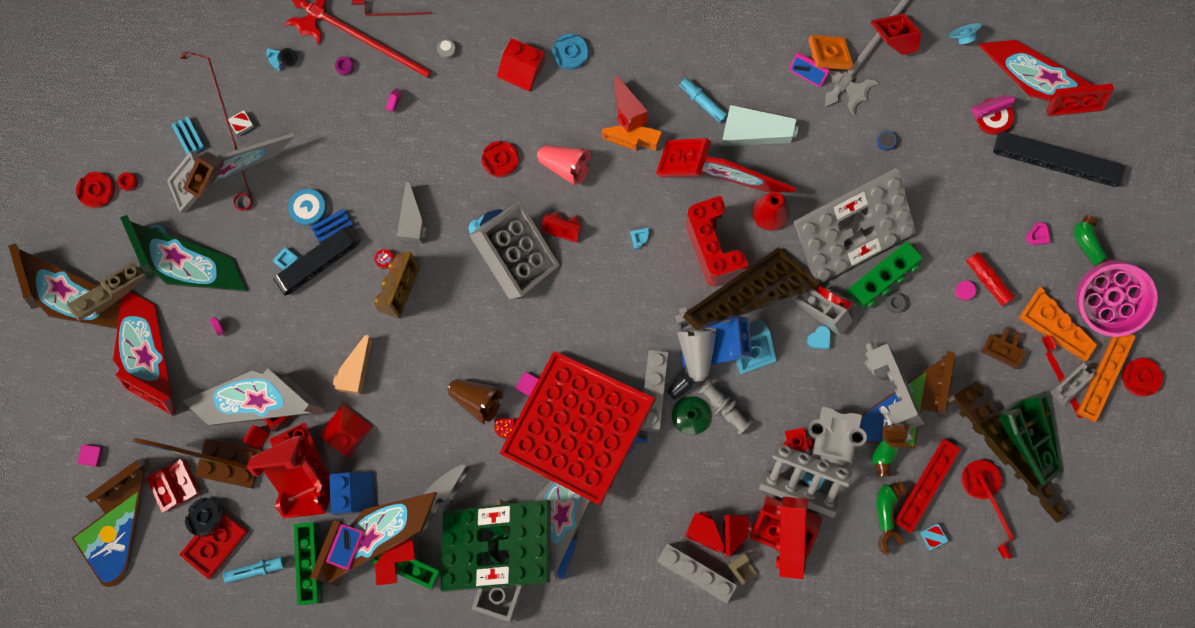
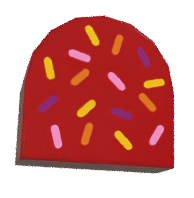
[494,419,515,439]

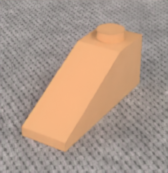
[333,335,372,395]

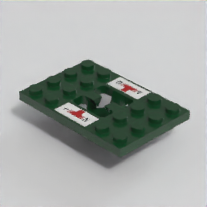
[440,500,551,592]

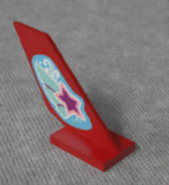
[978,40,1114,116]
[656,138,796,192]
[113,292,177,416]

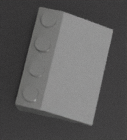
[469,201,559,299]

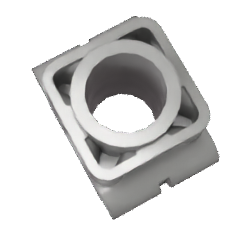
[808,407,867,468]

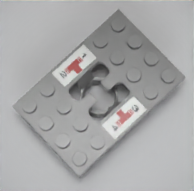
[794,168,916,284]

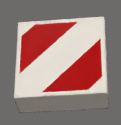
[228,110,254,136]

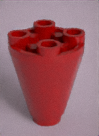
[752,192,790,231]

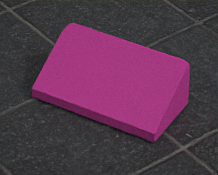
[971,95,1015,120]

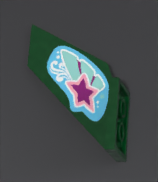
[120,215,247,292]

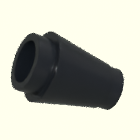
[667,372,695,400]

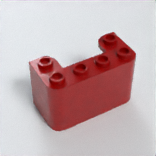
[686,195,748,287]

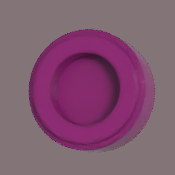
[335,57,354,76]

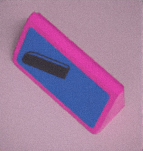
[789,52,829,87]
[326,524,365,571]

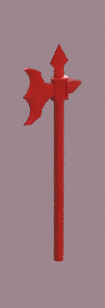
[284,0,431,78]

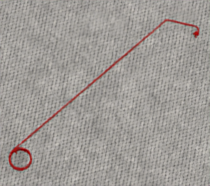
[180,52,252,211]

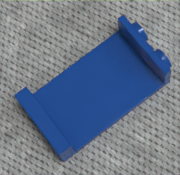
[680,316,752,367]

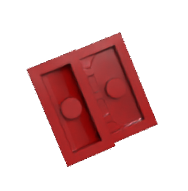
[146,459,201,513]

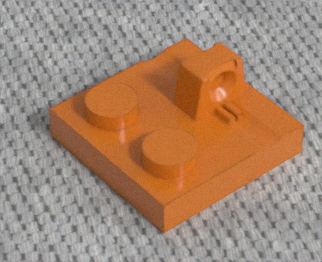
[808,35,853,70]

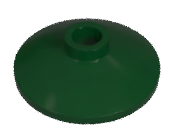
[672,397,711,435]

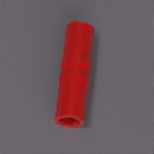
[966,251,1015,306]

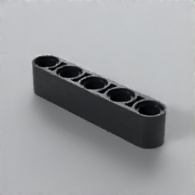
[273,226,360,296]

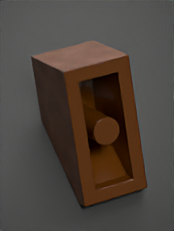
[183,152,224,199]

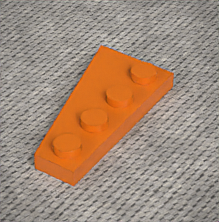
[1018,286,1097,362]

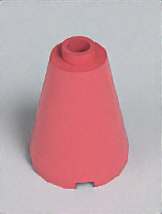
[537,145,591,186]

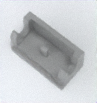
[1050,363,1095,406]

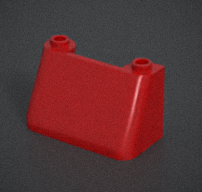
[247,435,331,519]

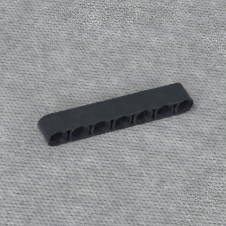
[993,132,1126,187]

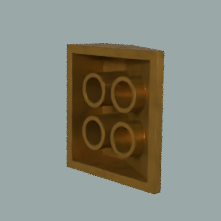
[374,251,420,319]

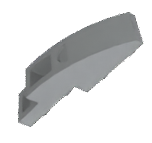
[420,465,468,533]

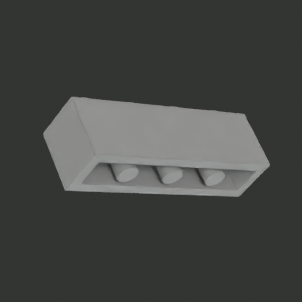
[641,350,668,432]
[657,544,737,603]

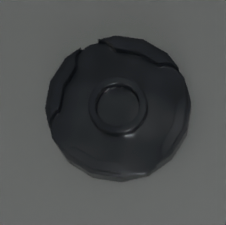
[185,497,223,537]

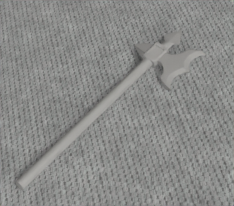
[825,0,910,116]

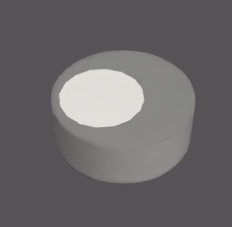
[437,40,456,59]

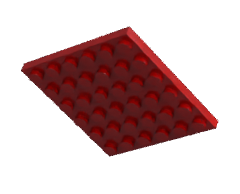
[499,351,656,506]

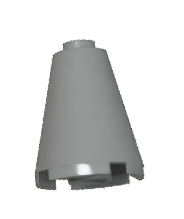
[677,328,716,381]

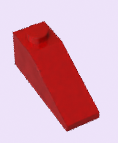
[614,76,647,132]

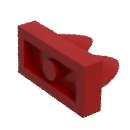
[542,212,581,243]

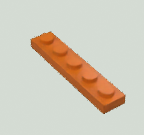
[1076,334,1136,423]

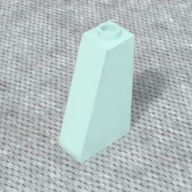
[721,105,798,147]

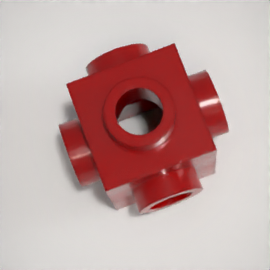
[783,427,813,455]

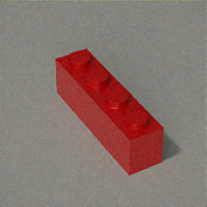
[776,496,808,580]

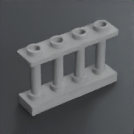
[759,444,852,518]

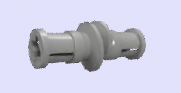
[698,380,751,435]

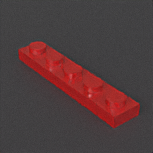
[894,438,960,533]

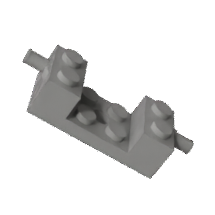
[865,342,925,441]

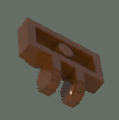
[981,327,1026,369]

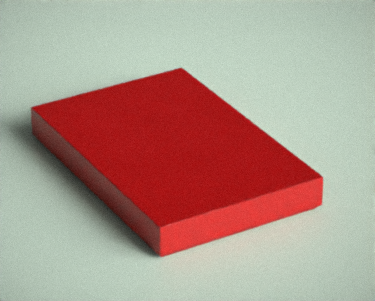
[179,512,248,580]

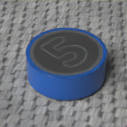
[877,131,897,151]

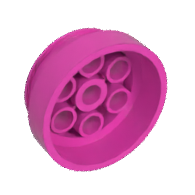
[1076,260,1158,337]

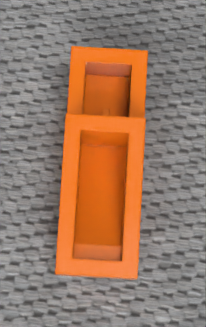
[601,126,662,151]

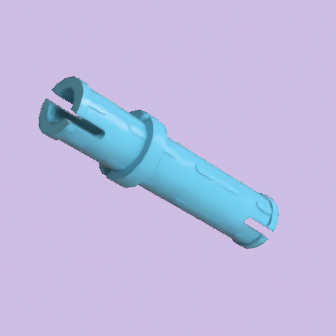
[679,77,728,123]
[223,556,285,584]

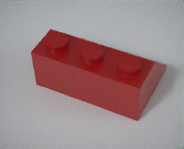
[750,496,822,559]

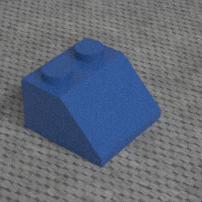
[330,472,375,516]

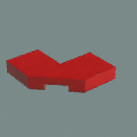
[374,539,416,586]

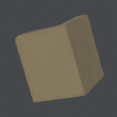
[727,553,757,585]

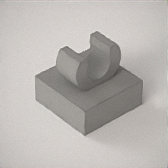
[675,307,694,331]

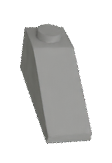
[397,182,427,244]
[791,290,852,336]

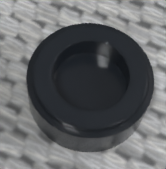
[277,48,297,67]

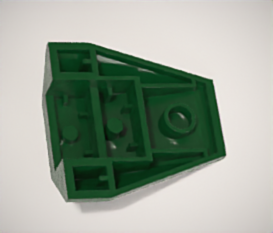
[999,391,1063,485]

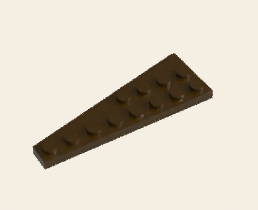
[683,247,820,331]
[947,380,1070,523]

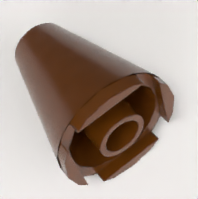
[447,379,503,425]

